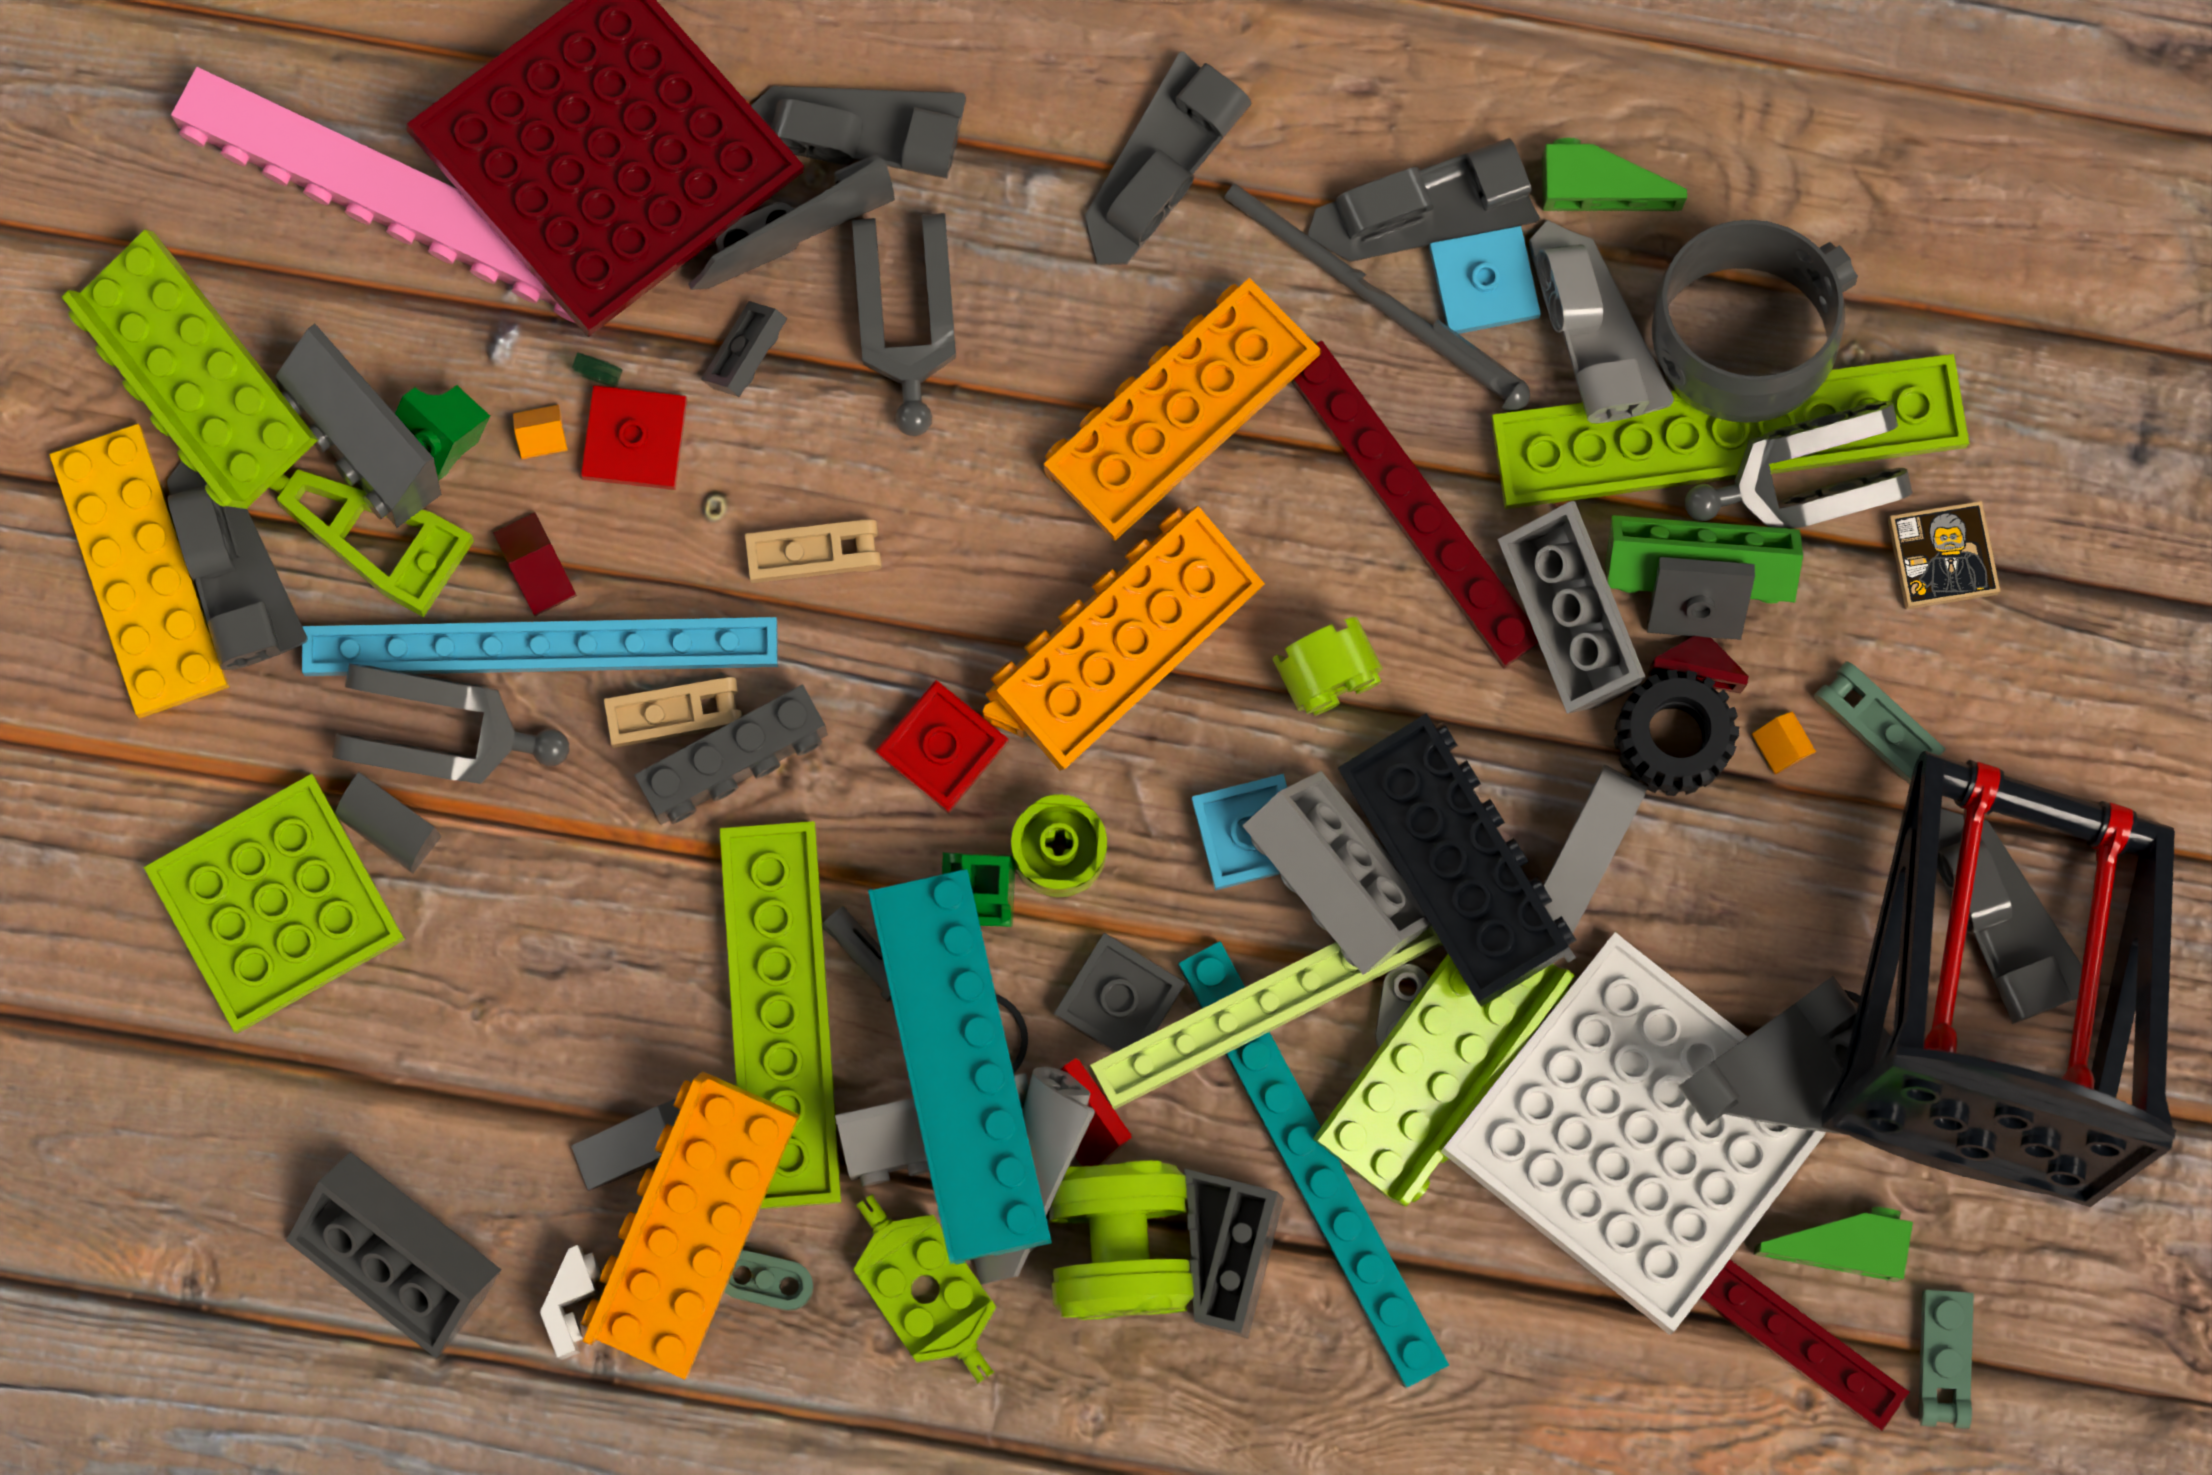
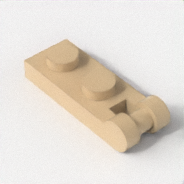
[745,520,882,584]
[604,677,742,748]

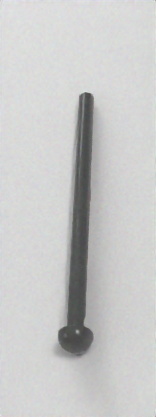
[1224,183,1530,412]

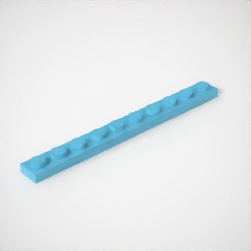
[302,617,778,676]

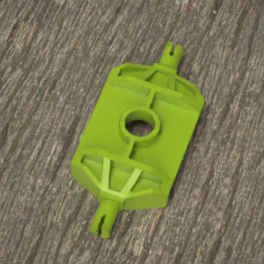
[853,1194,997,1384]

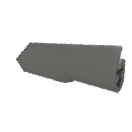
[1307,138,1540,262]
[688,154,895,290]

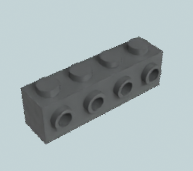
[634,684,828,825]

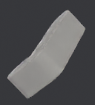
[1543,765,1647,933]

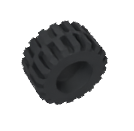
[1614,669,1739,796]

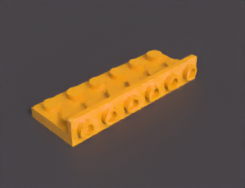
[1043,277,1320,541]
[985,506,1265,771]
[581,1071,800,1380]

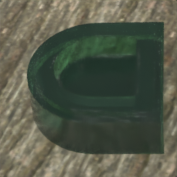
[572,352,623,387]

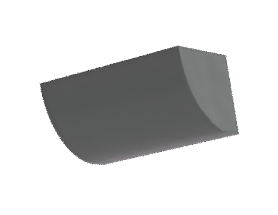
[335,772,442,874]

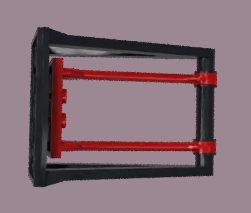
[1821,751,2176,1207]

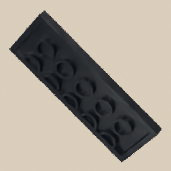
[1338,713,1577,1007]

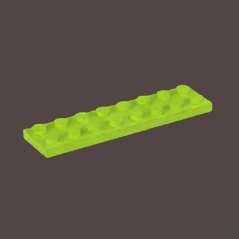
[720,821,842,1210]

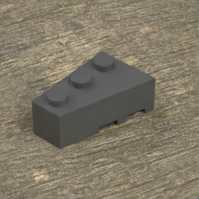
[1184,1168,1284,1339]

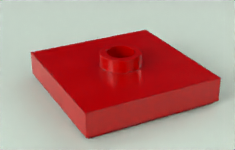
[581,385,687,490]
[875,680,1009,814]
[1060,1058,1132,1166]

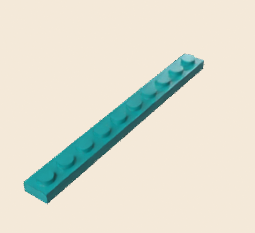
[1178,941,1449,1389]

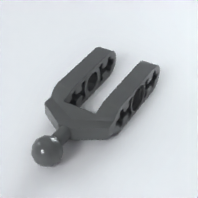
[852,213,956,437]
[1685,401,1913,529]
[332,663,570,784]

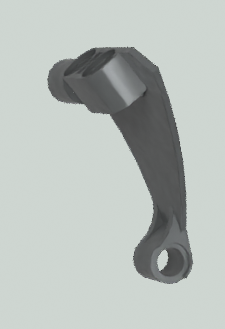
[1678,976,1891,1135]

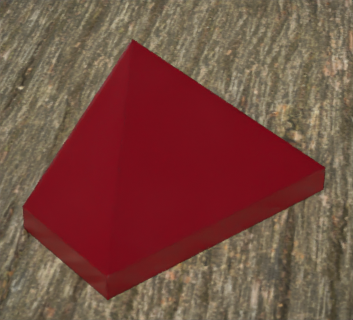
[1648,636,1749,694]

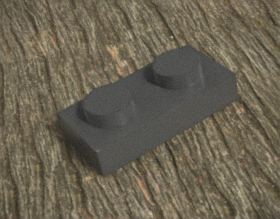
[701,301,788,397]

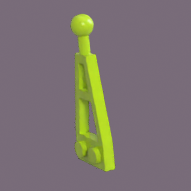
[269,469,474,618]

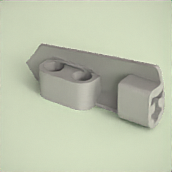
[1529,220,1674,424]
[974,1067,1095,1285]

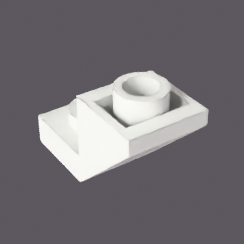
[540,1245,601,1360]

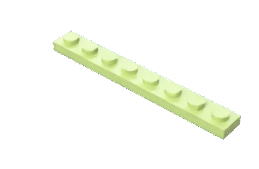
[1088,926,1443,1110]

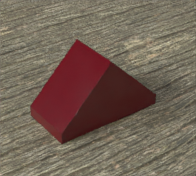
[493,512,577,616]

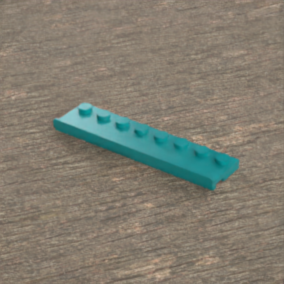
[868,869,1052,1265]

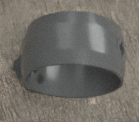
[1652,220,1858,423]

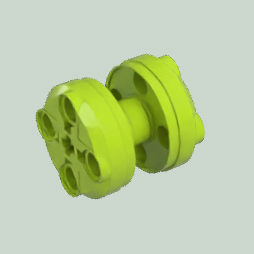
[1049,1160,1194,1320]

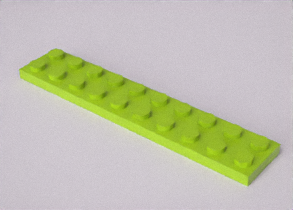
[1491,354,1970,509]

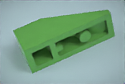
[1542,138,1687,211]
[1754,1207,1913,1282]

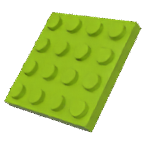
[144,774,406,1034]

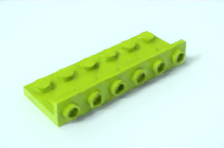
[62,229,318,509]
[1313,954,1574,1206]

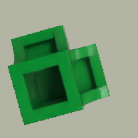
[395,385,490,481]
[942,852,1016,927]

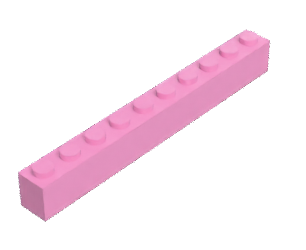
[171,67,575,323]

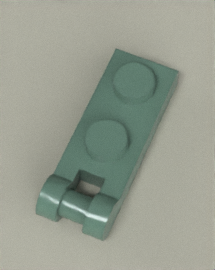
[1814,661,1946,784]
[1918,1290,1974,1429]

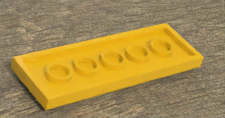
[49,423,230,719]

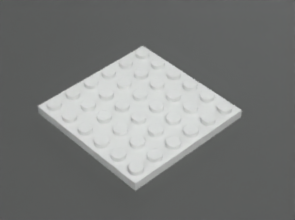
[1441,932,1826,1335]

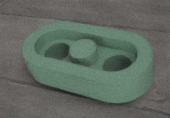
[724,1250,814,1311]

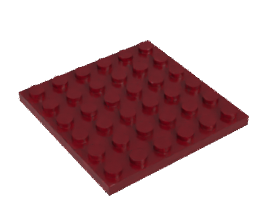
[406,0,804,337]

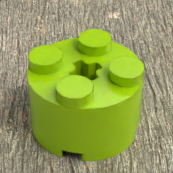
[1272,617,1383,716]
[1011,794,1107,897]

